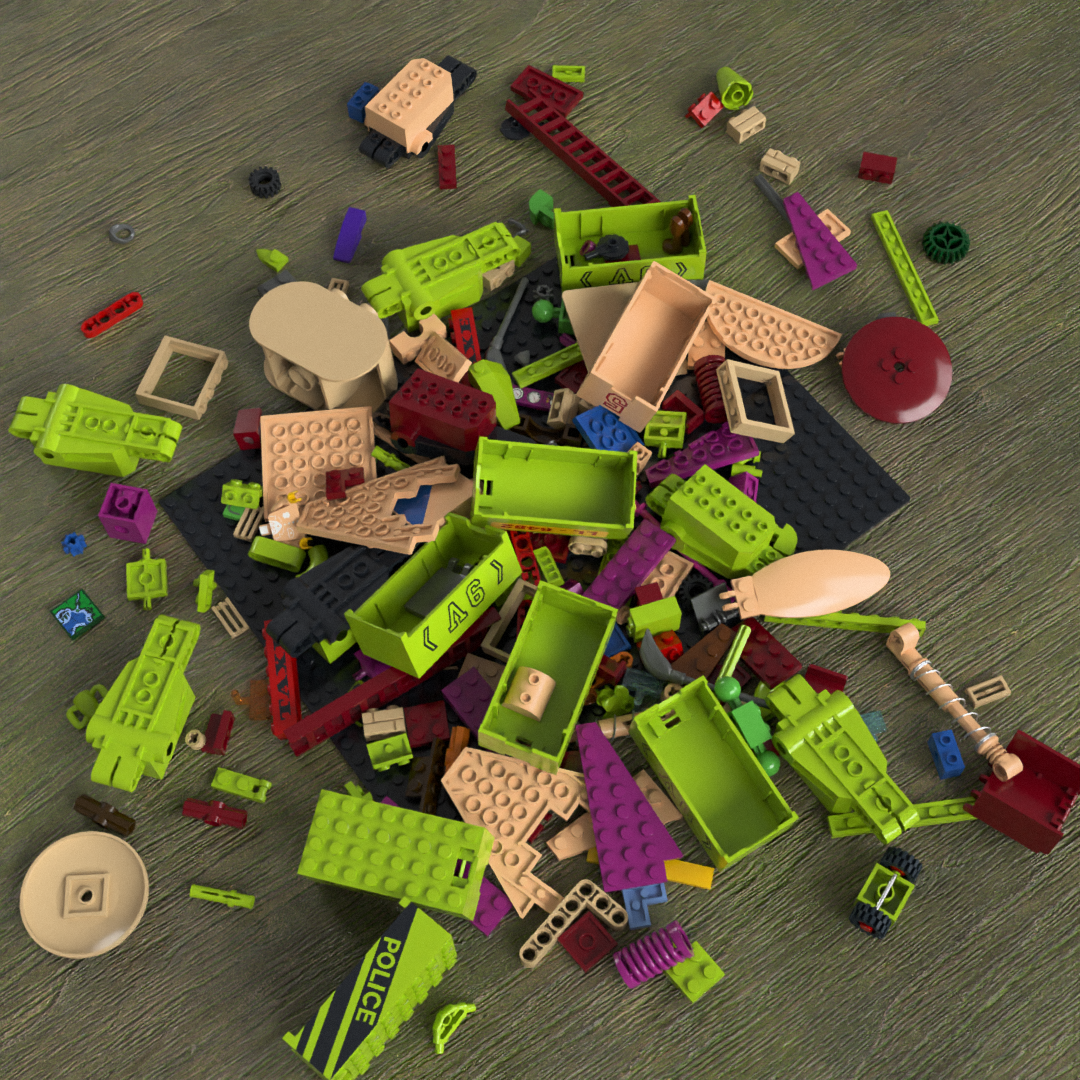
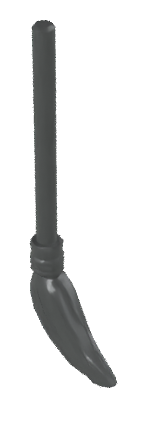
[484,277,529,385]
[639,629,770,710]

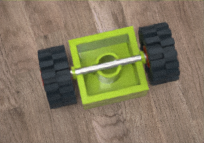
[848,846,922,939]

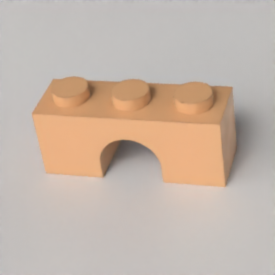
[389,314,447,365]

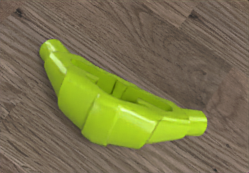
[432,1002,476,1054]

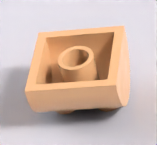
[502,666,556,722]

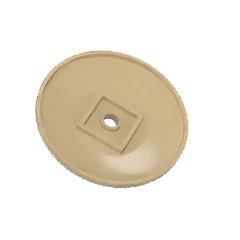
[20,831,149,959]

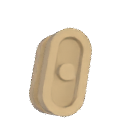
[568,535,608,557]

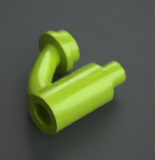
[731,451,762,477]

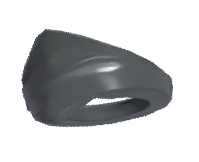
[109,224,135,244]

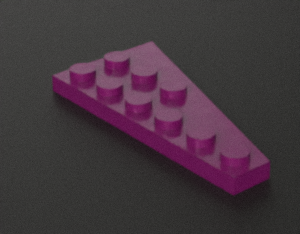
[783,192,857,291]
[645,421,759,488]

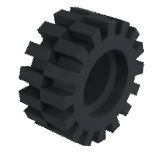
[249,166,281,199]
[679,574,713,612]

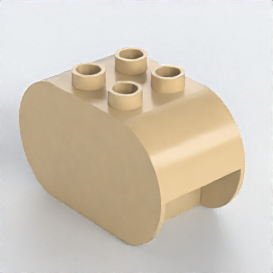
[249,281,398,413]

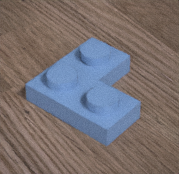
[622,883,668,930]

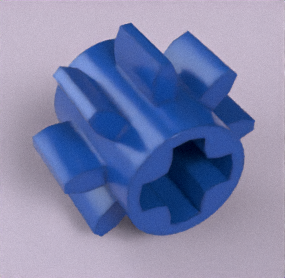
[61,532,87,557]

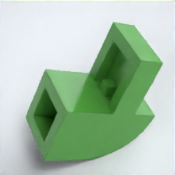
[529,189,554,230]

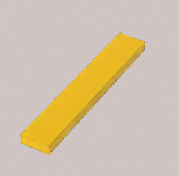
[586,847,714,890]

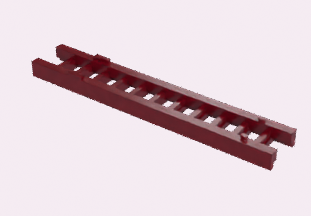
[505,88,661,207]
[283,606,502,757]

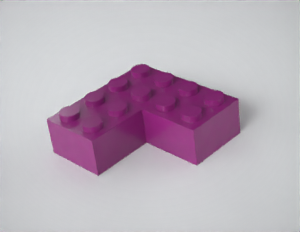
[441,667,499,754]

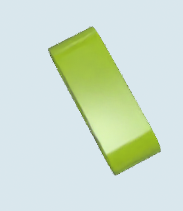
[248,536,307,572]

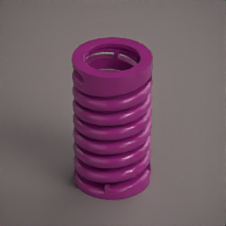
[613,920,695,989]

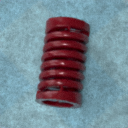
[693,355,728,423]

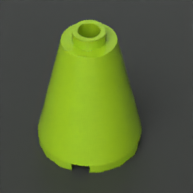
[716,67,753,110]

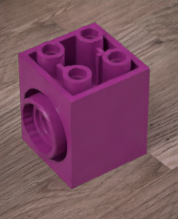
[98,483,158,544]

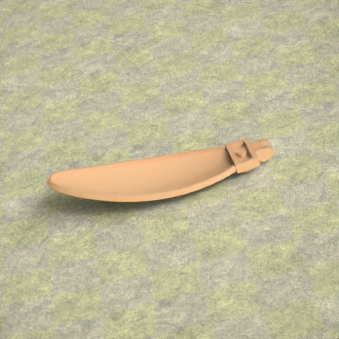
[719,550,890,619]

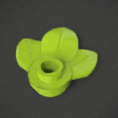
[600,685,635,720]

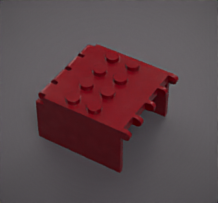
[962,729,1080,855]

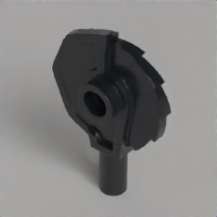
[499,116,545,141]
[583,234,629,261]

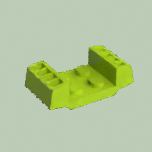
[492,546,565,613]

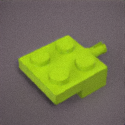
[644,411,687,458]
[663,941,725,1004]

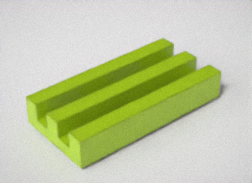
[552,65,585,82]

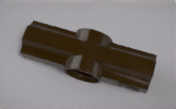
[73,794,137,837]

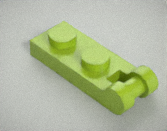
[211,767,272,804]

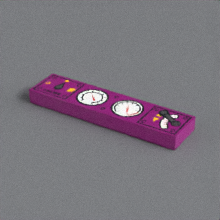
[512,385,554,412]

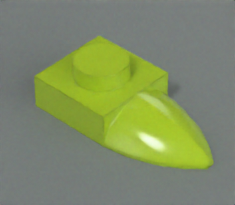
[256,249,289,272]

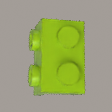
[221,479,263,509]
[366,733,413,772]

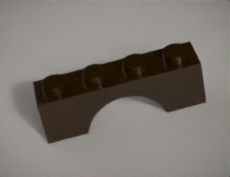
[507,414,584,448]

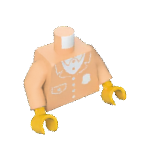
[259,490,313,549]

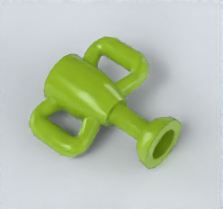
[66,684,109,729]

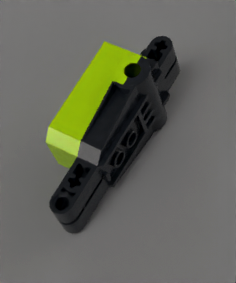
[266,523,426,664]

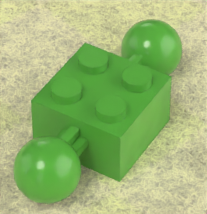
[532,291,575,335]
[714,676,780,777]

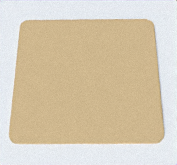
[562,282,688,376]

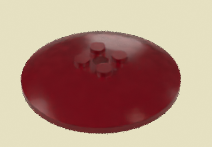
[841,317,952,424]

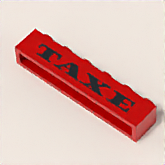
[448,307,481,388]
[262,619,302,740]

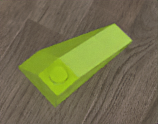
[468,359,520,430]

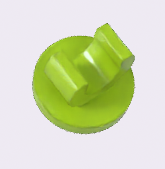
[595,685,614,706]

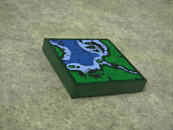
[50,589,105,641]

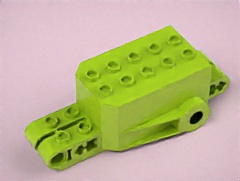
[361,222,521,333]
[8,384,182,477]
[645,464,785,579]
[86,614,200,792]
[765,674,920,845]

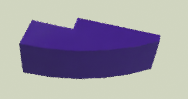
[333,207,367,264]

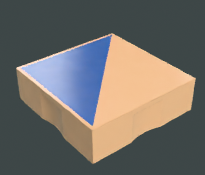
[392,464,483,530]

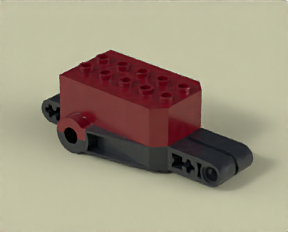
[372,368,537,466]

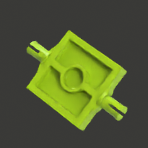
[126,548,168,611]

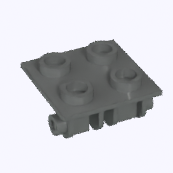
[690,582,739,632]

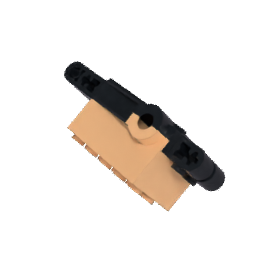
[359,55,477,168]

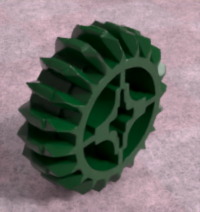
[922,221,970,265]

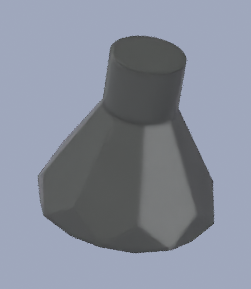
[514,350,530,367]

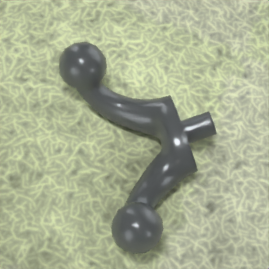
[508,218,529,238]

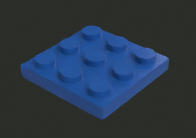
[572,405,645,452]

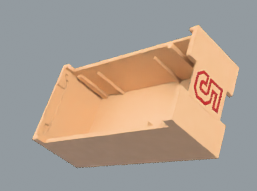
[576,261,717,433]

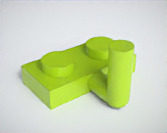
[193,569,217,613]

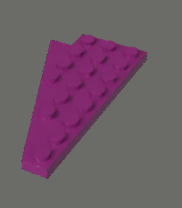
[575,722,683,893]

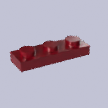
[438,144,457,189]

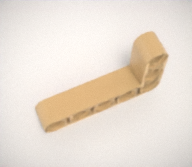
[519,879,628,968]

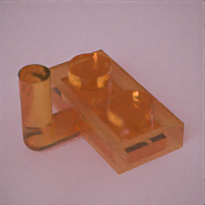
[231,679,271,721]

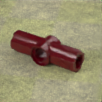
[182,798,248,829]

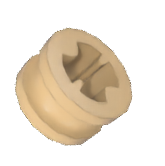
[185,729,206,750]

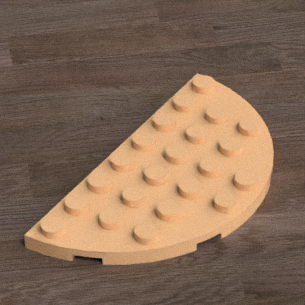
[705,280,842,369]

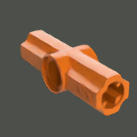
[443,726,470,788]

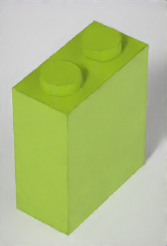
[626,596,682,643]

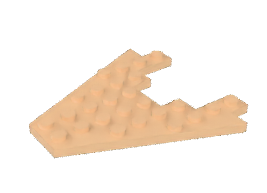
[296,456,460,555]
[441,747,590,920]

